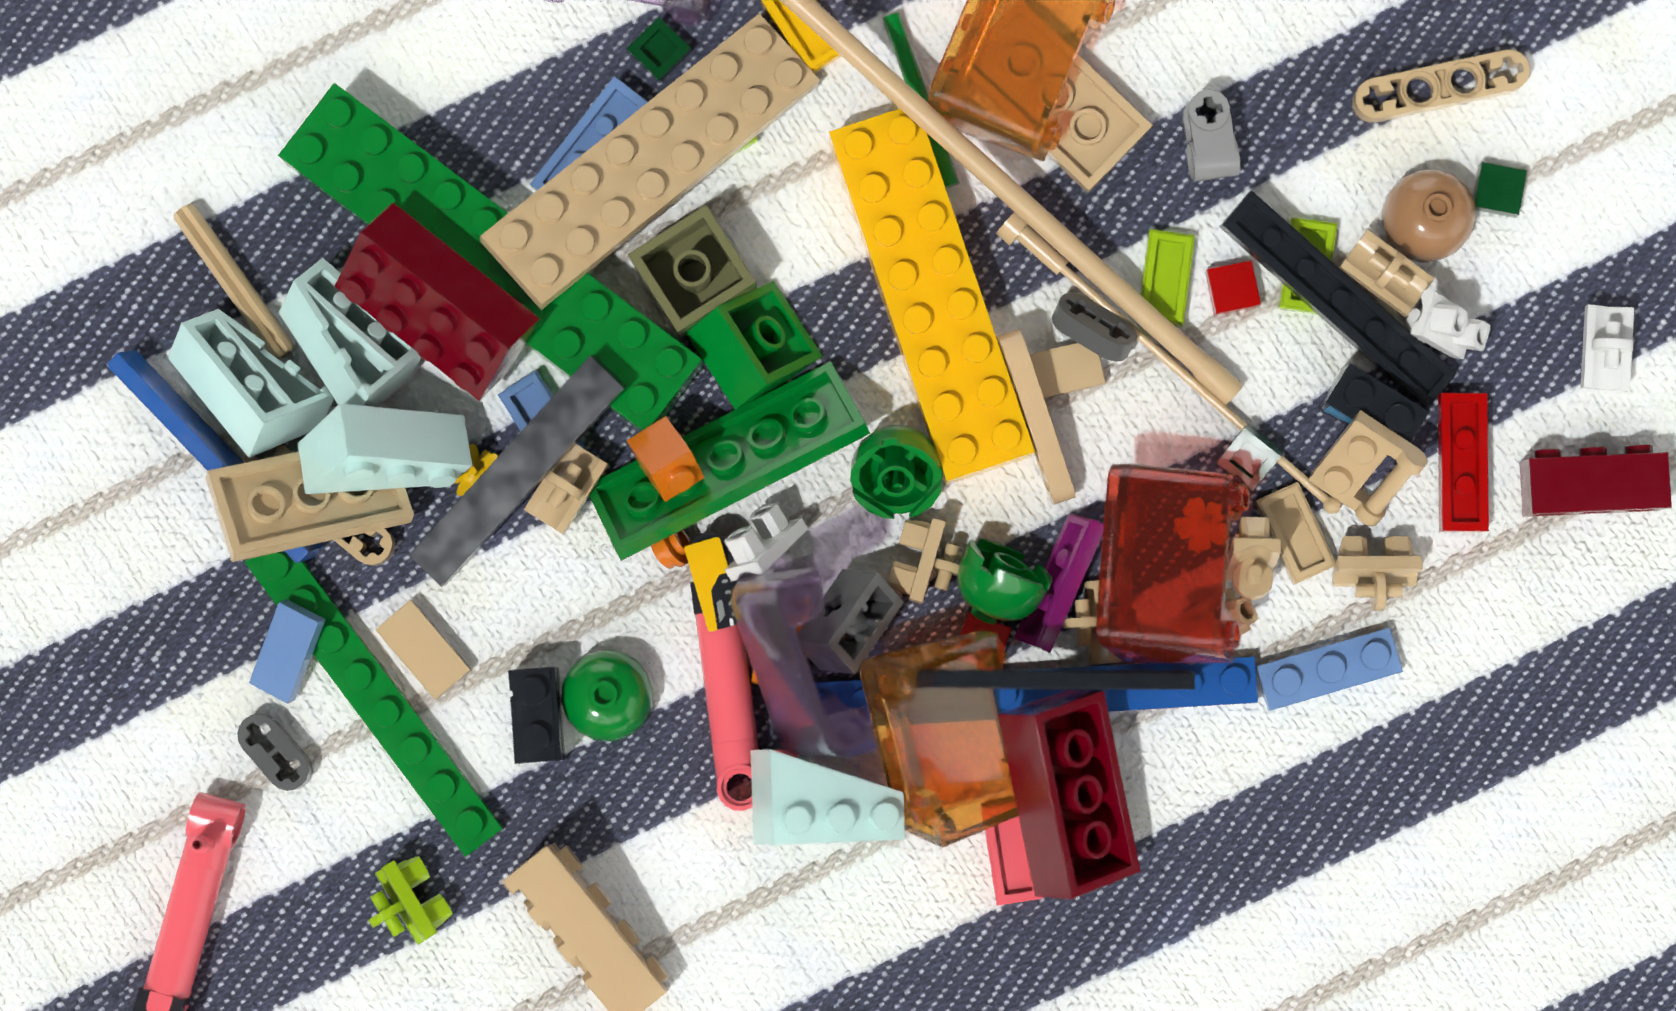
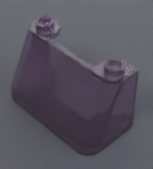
[731,553,878,758]

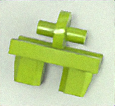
[368,856,452,945]

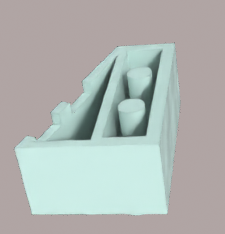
[279,258,421,407]
[298,404,472,494]

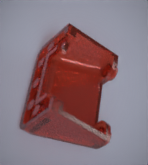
[1096,464,1250,663]

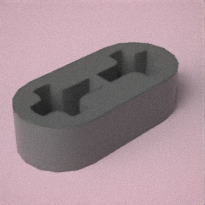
[1051,293,1137,362]
[237,714,313,791]

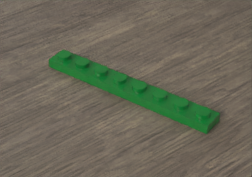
[244,551,504,857]

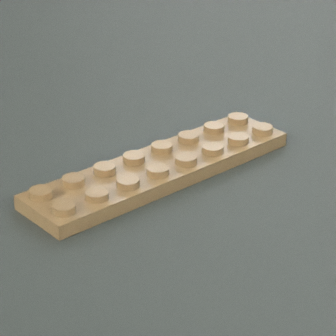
[480,13,820,310]

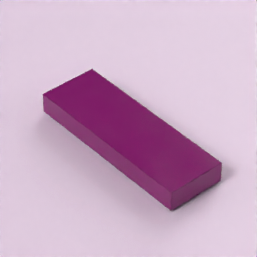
[1014,513,1106,653]

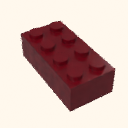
[334,203,540,401]
[997,690,1141,899]

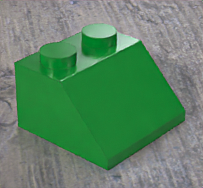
[686,281,823,410]

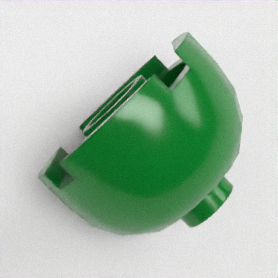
[850,425,942,519]
[958,538,1053,624]
[561,650,654,742]

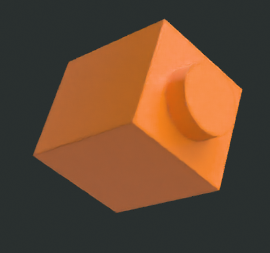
[626,416,705,502]

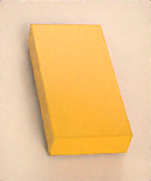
[760,0,842,74]

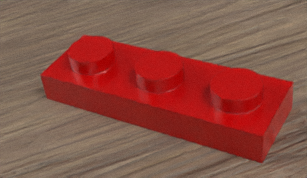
[1438,393,1489,532]

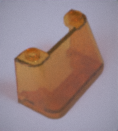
[928,0,1115,162]
[860,630,1018,848]

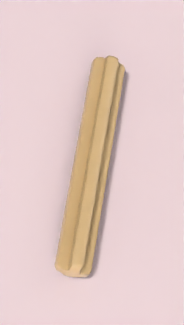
[173,203,294,360]

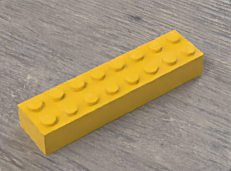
[829,108,1035,486]

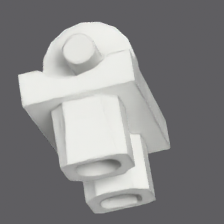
[1406,290,1490,360]
[1581,304,1634,392]
[724,503,808,586]

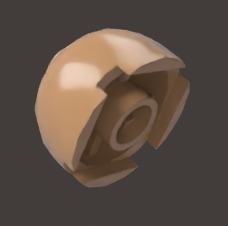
[1381,169,1476,262]

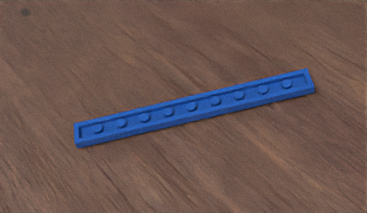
[793,657,1258,730]

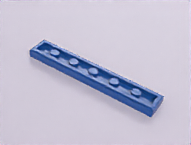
[107,350,325,563]

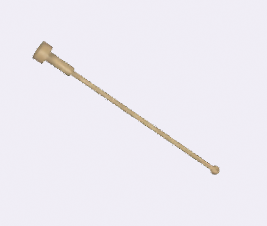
[996,212,1341,514]

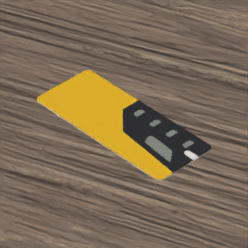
[684,537,744,632]

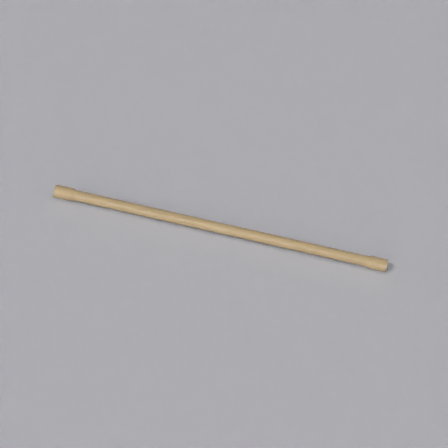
[780,0,1243,405]

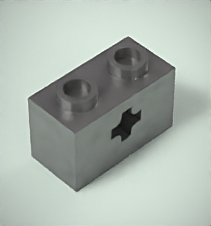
[793,569,904,674]

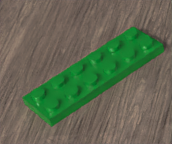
[589,361,870,561]

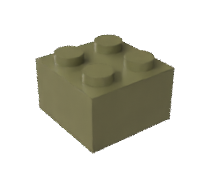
[628,205,757,339]

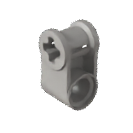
[1182,89,1240,182]

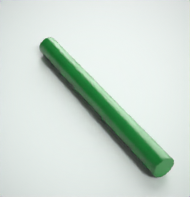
[882,13,960,189]

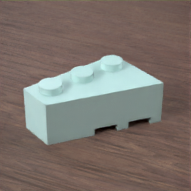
[168,309,334,458]
[751,750,905,845]

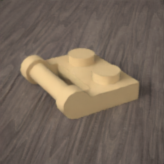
[1308,410,1428,527]

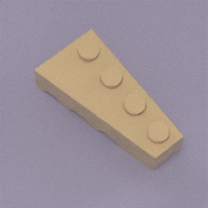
[502,843,669,1011]

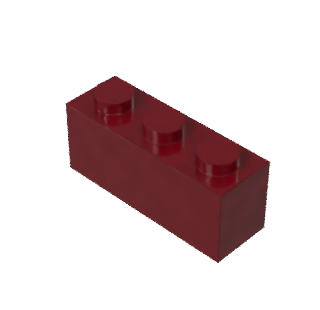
[1519,445,1672,517]

